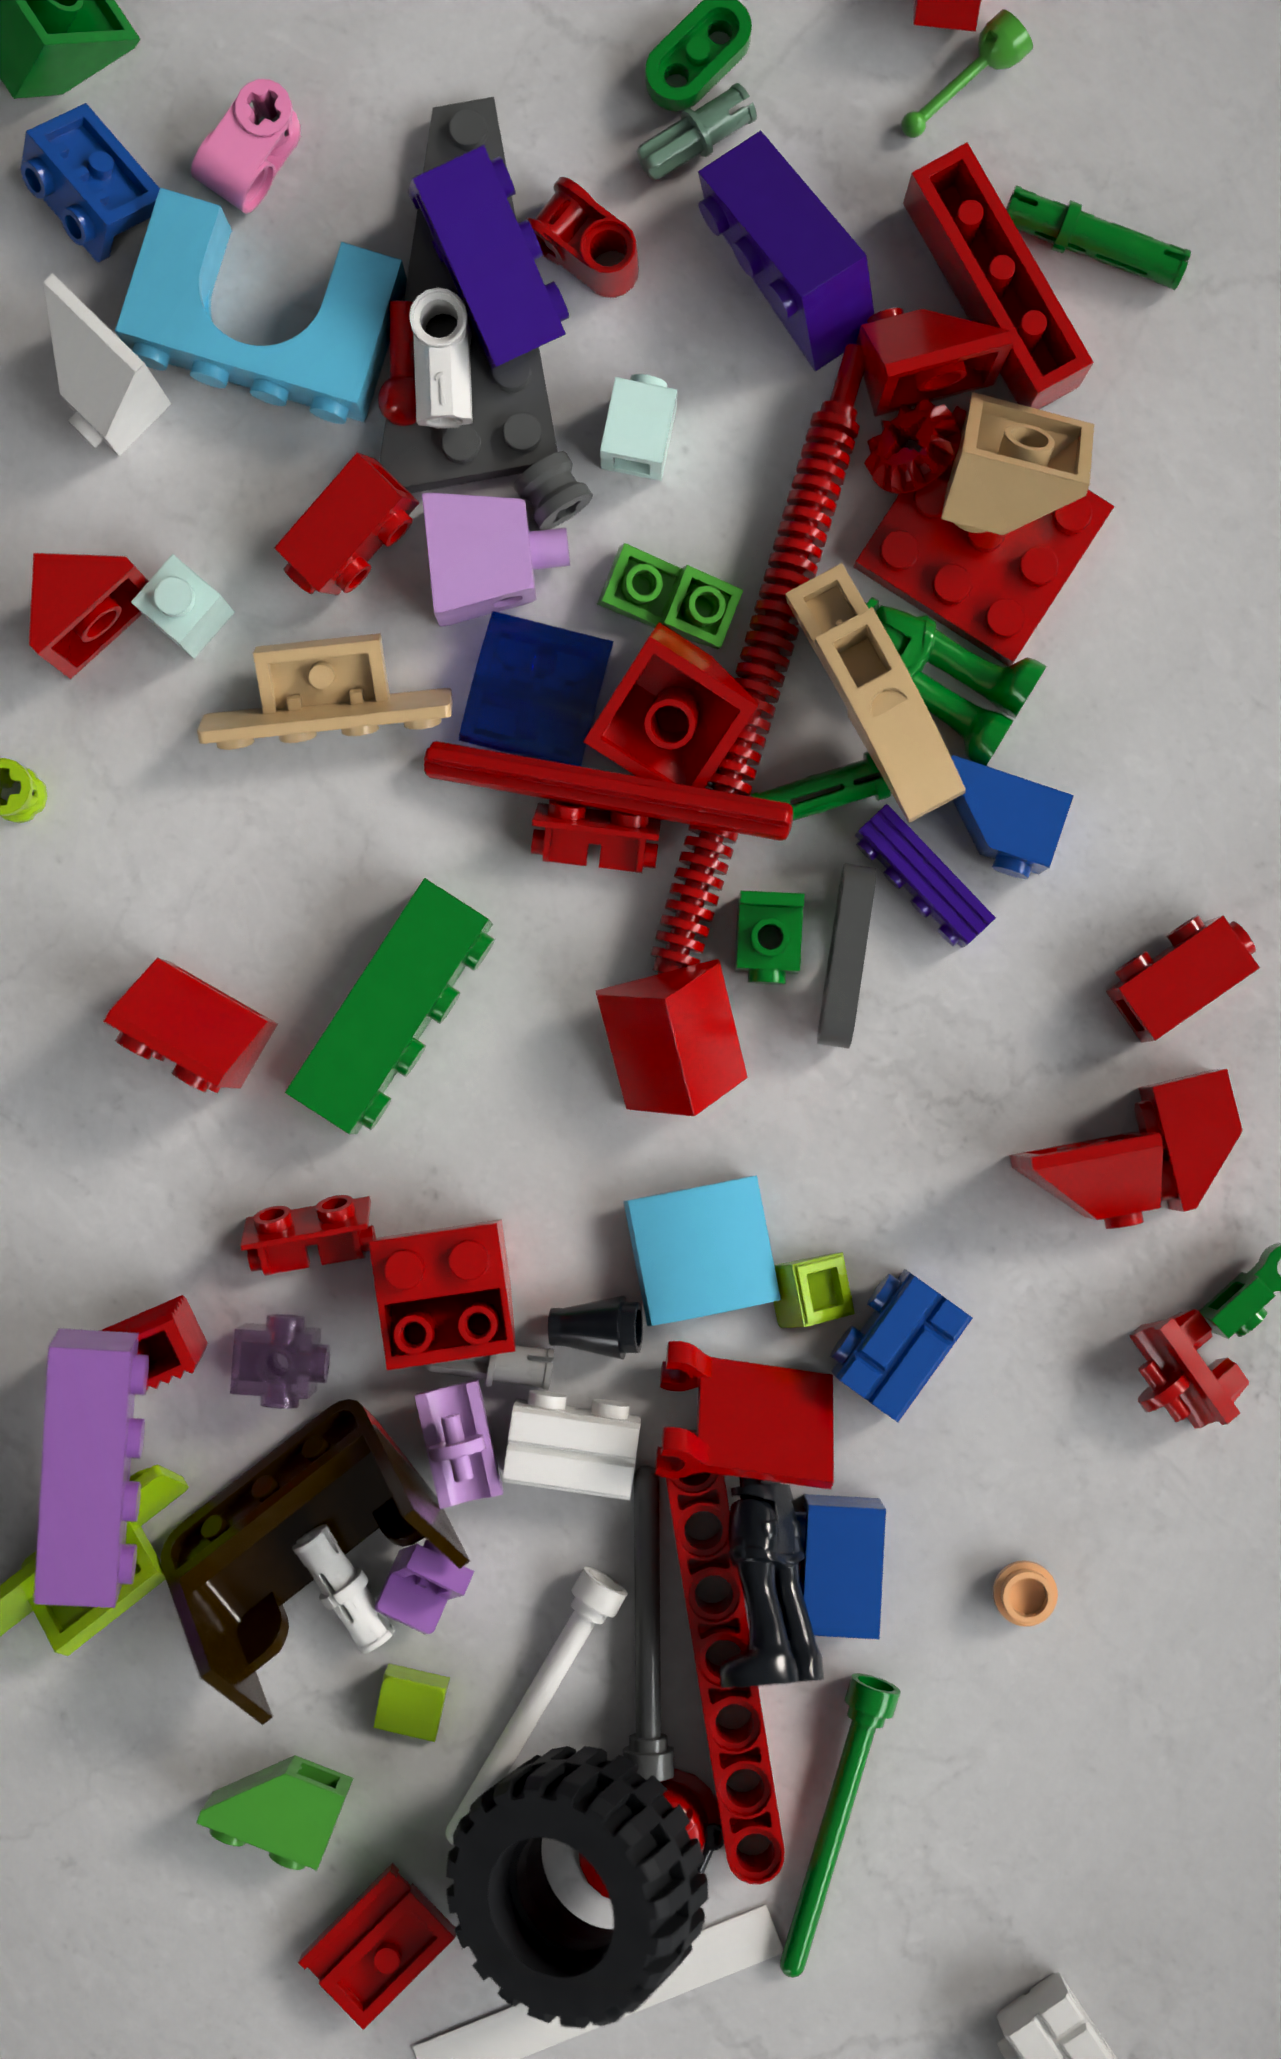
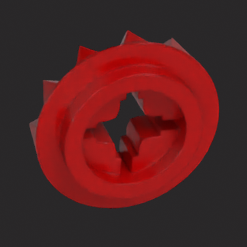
[864,398,961,494]

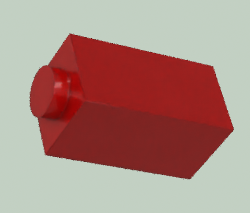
[274,452,420,595]
[1105,915,1260,1043]

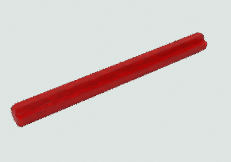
[424,741,793,841]

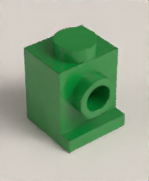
[734,890,805,985]

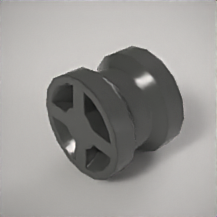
[514,451,593,530]

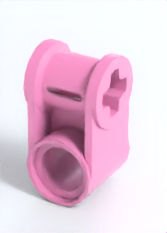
[191,79,301,214]

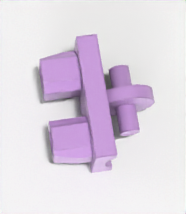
[415,1379,504,1509]

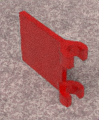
[655,1341,834,1490]

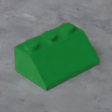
[0,0,140,99]

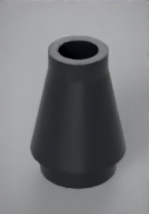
[548,1296,643,1360]

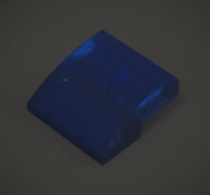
[459,611,614,767]

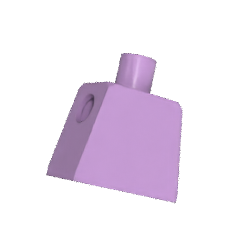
[422,493,570,626]

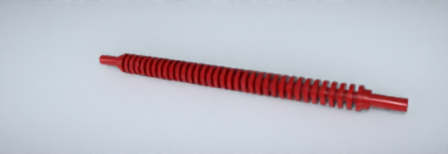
[650,344,866,974]

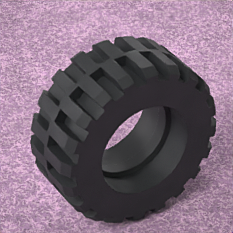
[446,1746,708,2028]

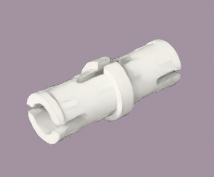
[292,1524,396,1654]

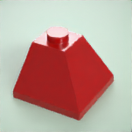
[856,308,1014,417]
[583,622,759,788]
[1009,1132,1163,1229]

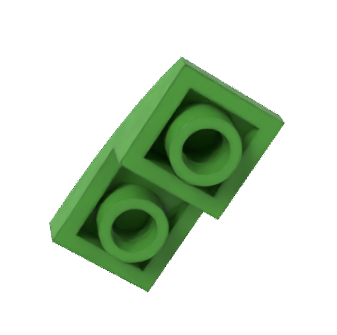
[597,543,743,649]

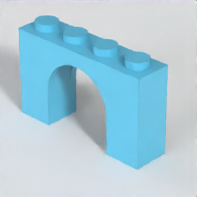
[115,187,407,424]

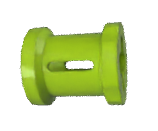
[0,758,47,823]

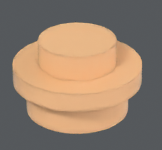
[993,1560,1058,1626]

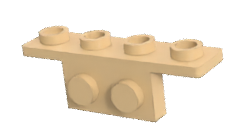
[197,633,453,750]

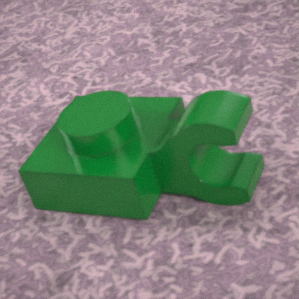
[1199,1243,1281,1339]

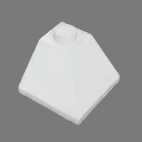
[43,273,171,456]

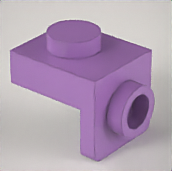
[375,1540,474,1634]

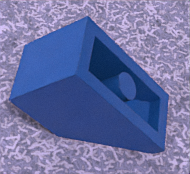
[951,755,1074,879]

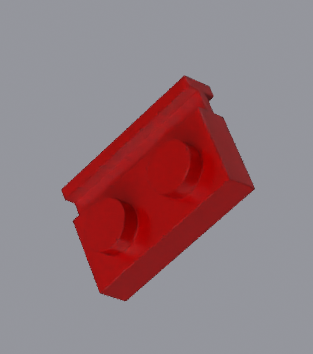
[298,1863,456,2030]

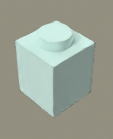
[600,374,677,481]
[131,554,235,659]

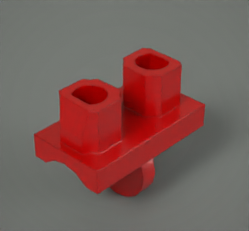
[1129,1309,1249,1429]

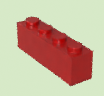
[903,142,1094,409]

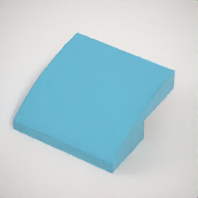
[623,1175,781,1326]

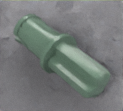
[637,83,757,180]

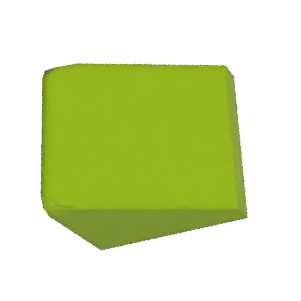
[773,1252,855,1328]
[373,1663,450,1742]

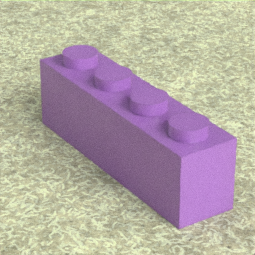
[34,1328,149,1608]

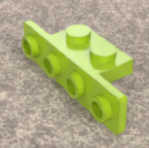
[0,1465,189,1656]

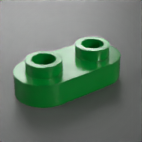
[645,0,752,111]

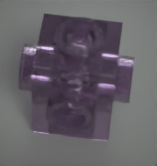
[230,1314,330,1409]

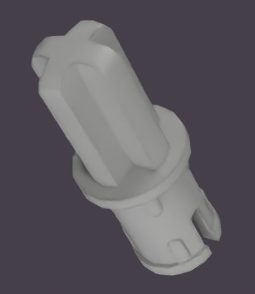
[426,1345,554,1390]

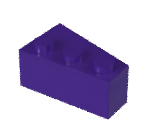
[698,130,874,372]
[408,145,569,368]

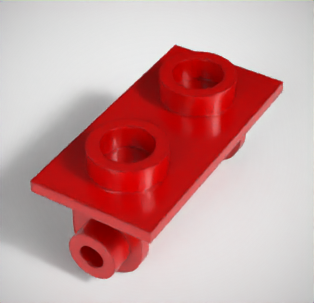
[531,800,661,873]
[240,1195,376,1276]

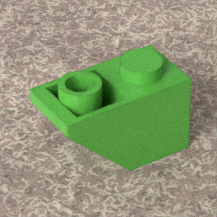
[196,1755,354,1871]

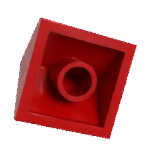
[29,553,149,679]
[595,959,748,1117]

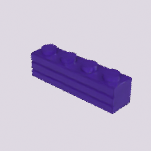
[855,804,996,948]

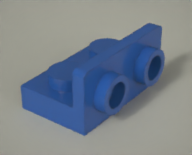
[21,103,160,262]

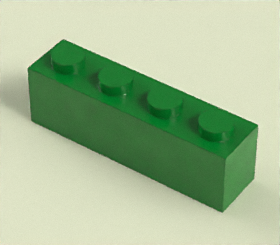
[285,878,495,1134]

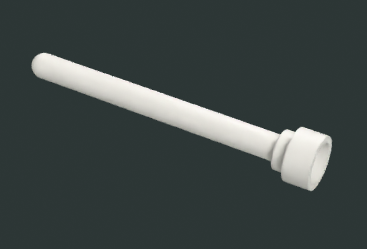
[446,1567,628,1845]

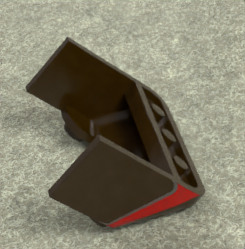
[160,1399,470,1725]

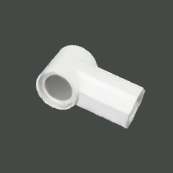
[409,288,473,429]

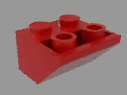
[103,958,278,1093]
[369,1219,516,1370]

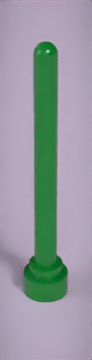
[780,1673,901,1978]

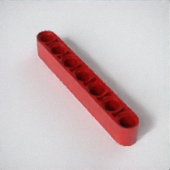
[666,1430,785,1884]

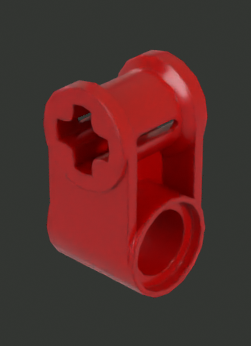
[525,177,639,298]

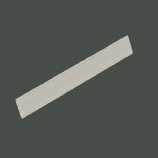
[412,1905,783,2059]

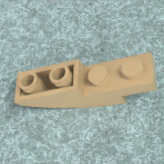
[786,563,966,823]

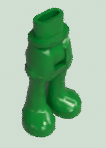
[865,597,1047,766]

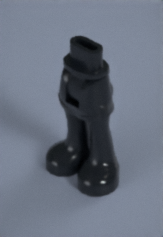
[719,1477,824,1688]

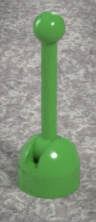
[901,9,1033,138]

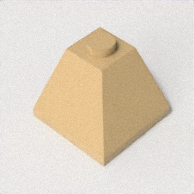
[941,392,1094,535]

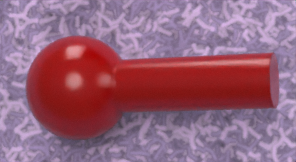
[378,301,417,426]

